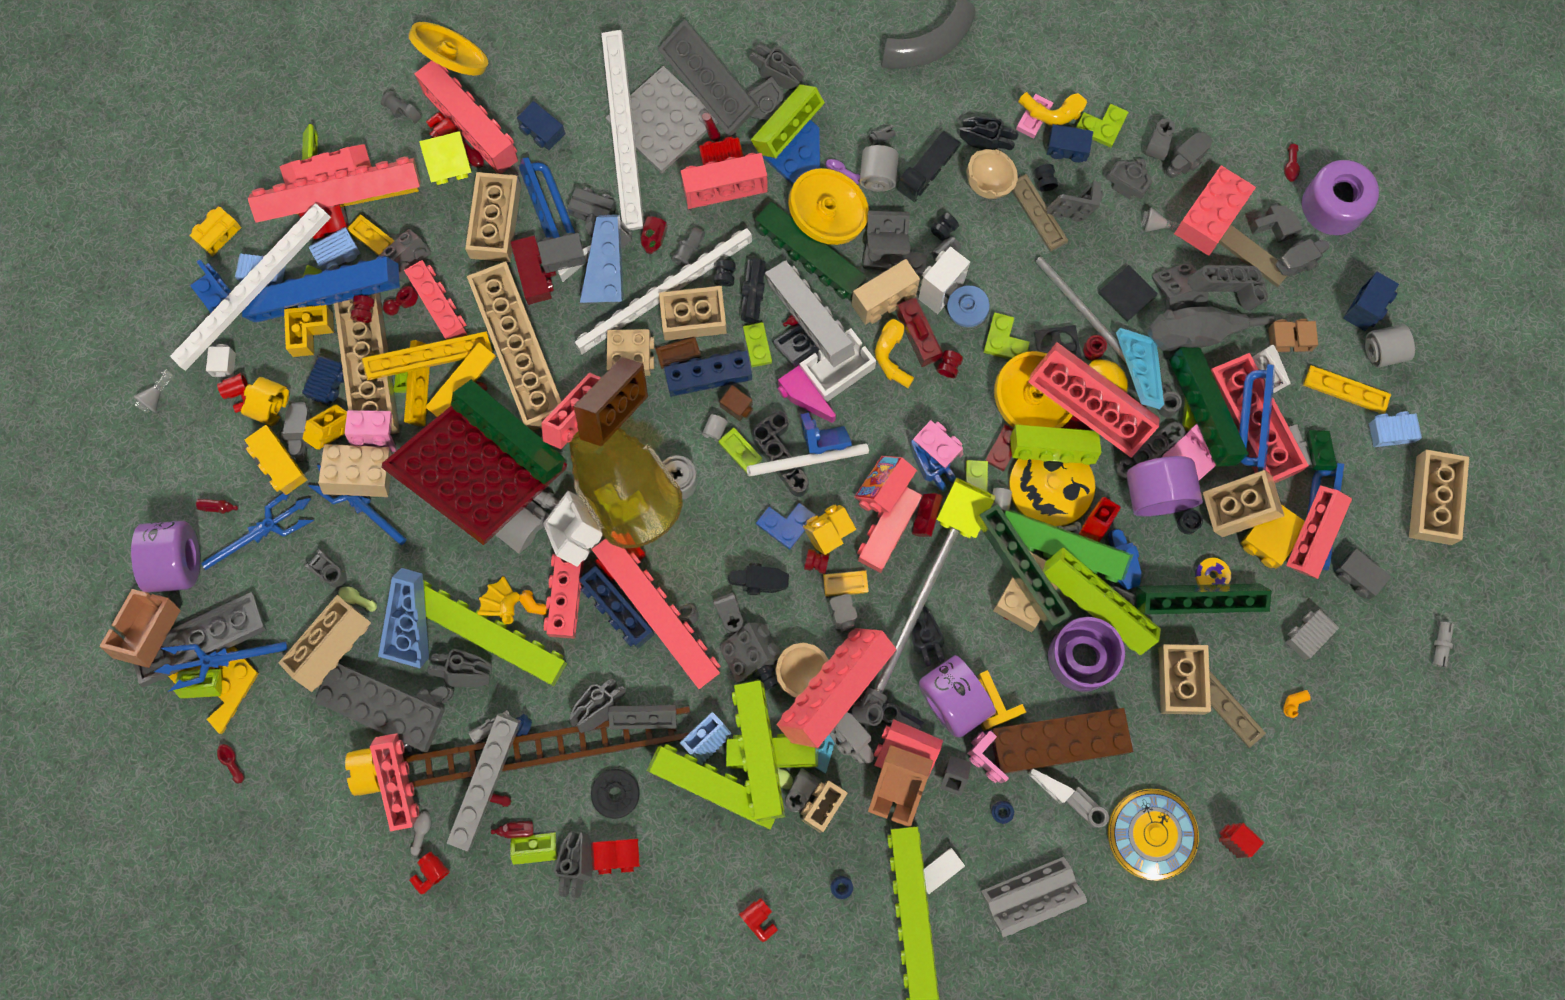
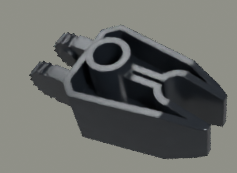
[960,116,1019,150]
[727,563,789,595]
[910,605,944,667]

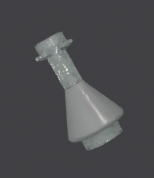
[1139,208,1182,232]
[133,369,175,414]

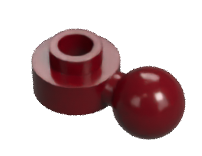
[383,286,418,316]

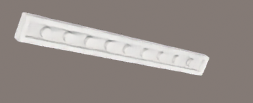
[602,30,644,231]
[170,203,331,371]
[575,228,752,354]

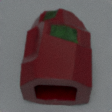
[641,216,667,254]

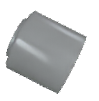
[860,145,899,192]
[1365,324,1415,368]
[657,455,698,500]

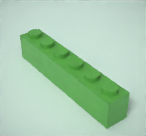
[1005,510,1134,582]

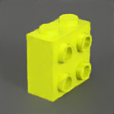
[419,131,472,185]
[937,477,995,538]

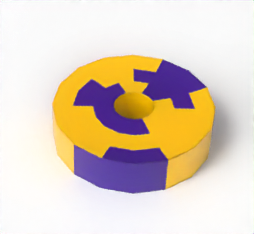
[1195,558,1231,585]

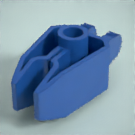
[911,440,956,492]
[1107,529,1141,590]

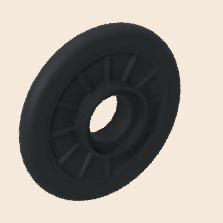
[591,769,640,819]

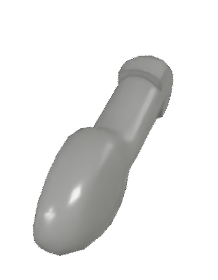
[410,811,431,856]

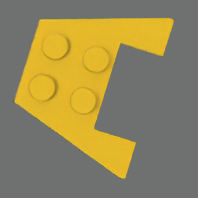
[168,646,259,734]

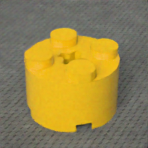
[241,377,289,426]
[345,748,381,796]

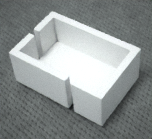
[918,246,970,314]
[800,328,876,402]
[543,491,603,567]

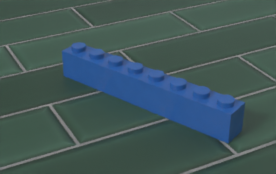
[242,256,400,322]

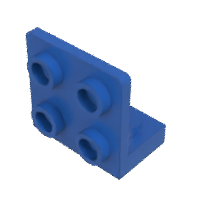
[190,259,232,313]
[800,413,852,454]

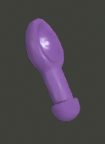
[825,159,860,184]

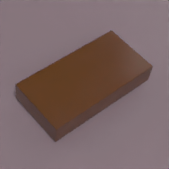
[655,337,701,369]

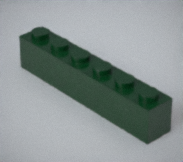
[755,202,867,301]
[1169,347,1248,466]
[451,379,565,484]
[976,504,1072,631]
[1135,583,1272,615]

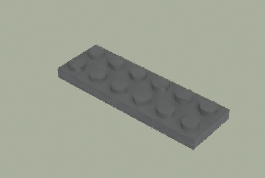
[658,19,759,136]
[134,592,267,688]
[315,663,445,752]

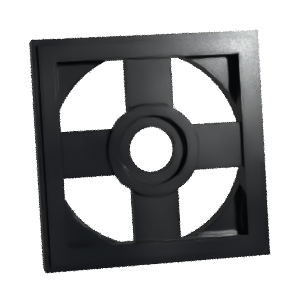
[1034,325,1083,361]

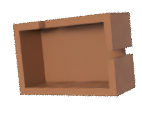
[99,589,181,668]
[868,745,933,827]

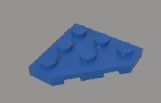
[763,120,820,185]

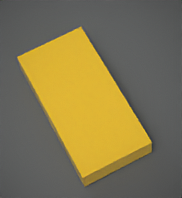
[823,571,869,597]

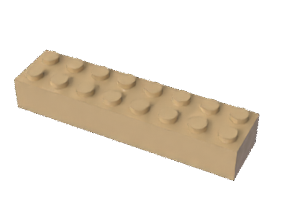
[467,261,562,431]
[334,293,400,434]

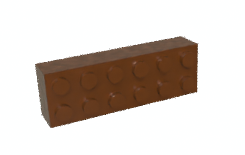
[991,708,1133,774]

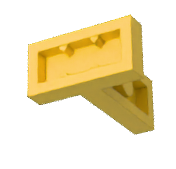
[977,670,1026,732]

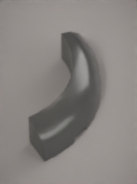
[882,0,976,69]

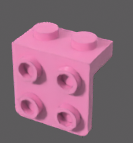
[345,410,396,452]
[913,420,963,469]
[1162,424,1216,480]
[968,731,1009,783]

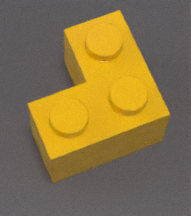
[284,305,334,357]
[803,504,856,555]

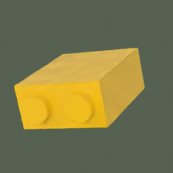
[1240,505,1305,569]

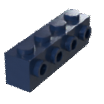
[664,350,752,397]
[579,566,654,649]

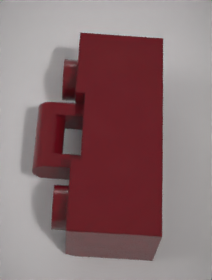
[511,235,556,305]
[896,298,943,367]

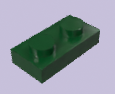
[1306,430,1337,471]

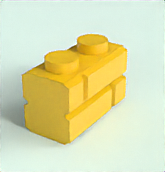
[189,206,241,257]
[302,405,347,450]

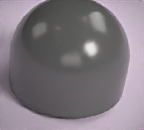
[678,604,699,626]

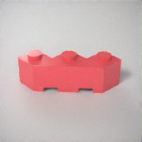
[279,144,372,186]

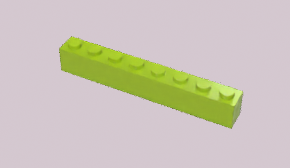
[423,580,567,687]
[888,827,940,1000]

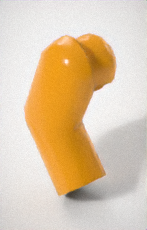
[519,590,548,615]
[1283,690,1311,718]

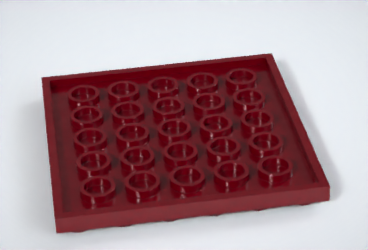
[381,406,567,545]

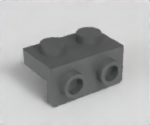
[379,229,431,280]

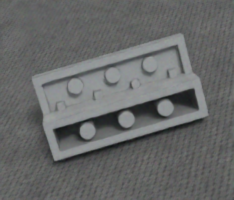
[496,501,549,553]
[981,857,1087,937]

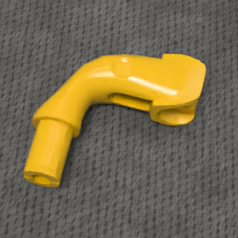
[1018,92,1087,126]
[875,319,914,388]

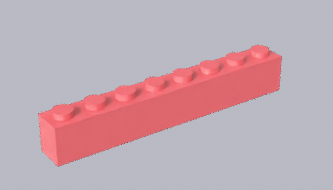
[248,157,421,223]
[592,533,721,689]

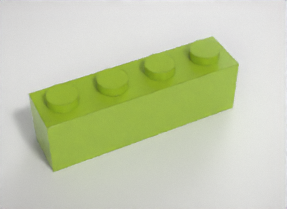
[751,85,825,158]
[1010,425,1102,465]
[726,734,818,769]

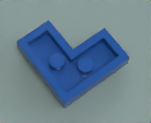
[756,503,816,550]

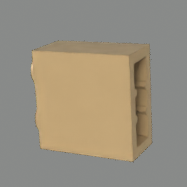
[607,330,655,376]
[800,780,848,833]

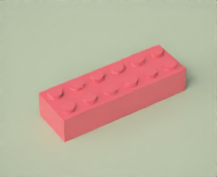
[415,60,518,174]
[1029,342,1160,458]
[1211,353,1309,483]
[776,628,897,748]

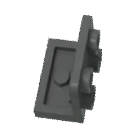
[1047,181,1103,222]
[867,211,910,256]
[1153,263,1208,312]
[720,623,780,682]

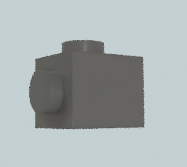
[940,755,971,795]

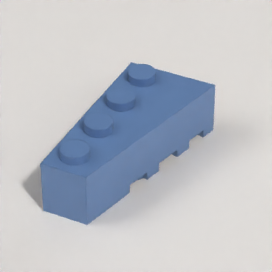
[580,215,624,303]
[378,568,429,668]

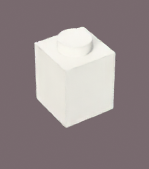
[206,344,236,377]

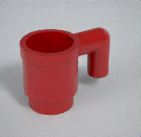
[426,112,459,138]
[217,373,248,413]
[409,851,450,894]
[738,898,778,942]

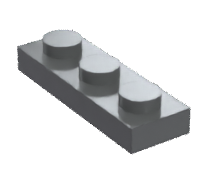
[863,246,927,276]
[608,705,677,729]

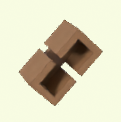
[1268,319,1318,352]

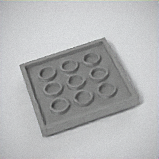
[605,66,718,174]

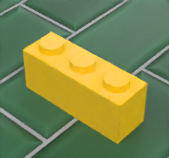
[244,425,308,495]

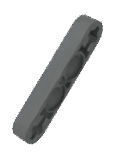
[1116,422,1185,480]

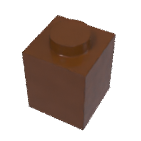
[719,385,753,421]

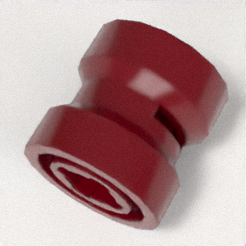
[350,295,375,323]
[1083,335,1107,361]
[937,350,964,379]
[804,549,830,574]

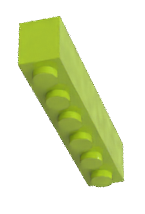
[1043,548,1161,655]
[732,680,785,822]
[646,744,775,830]

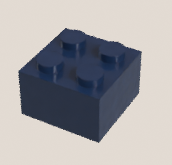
[1343,271,1399,331]

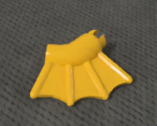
[477,576,520,624]

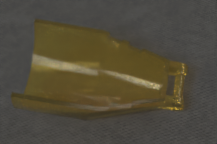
[569,428,683,548]

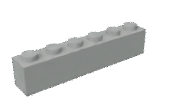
[765,260,855,367]
[447,713,521,851]

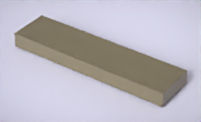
[1012,174,1068,252]
[1218,225,1287,288]
[1209,671,1266,748]

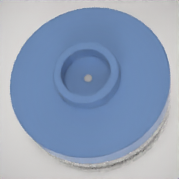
[947,286,989,330]

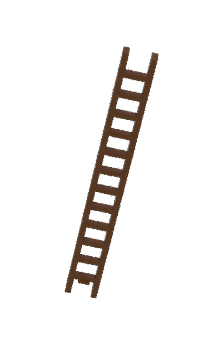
[404,707,691,788]

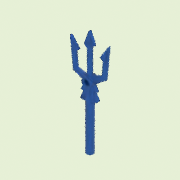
[307,465,407,545]
[201,493,314,570]
[154,642,287,692]

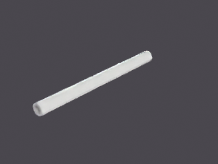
[747,443,869,477]

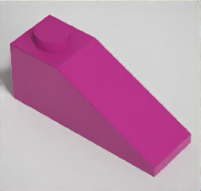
[777,366,836,423]

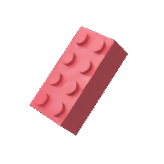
[681,153,767,209]
[1174,166,1256,256]

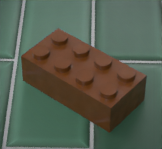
[574,357,648,447]

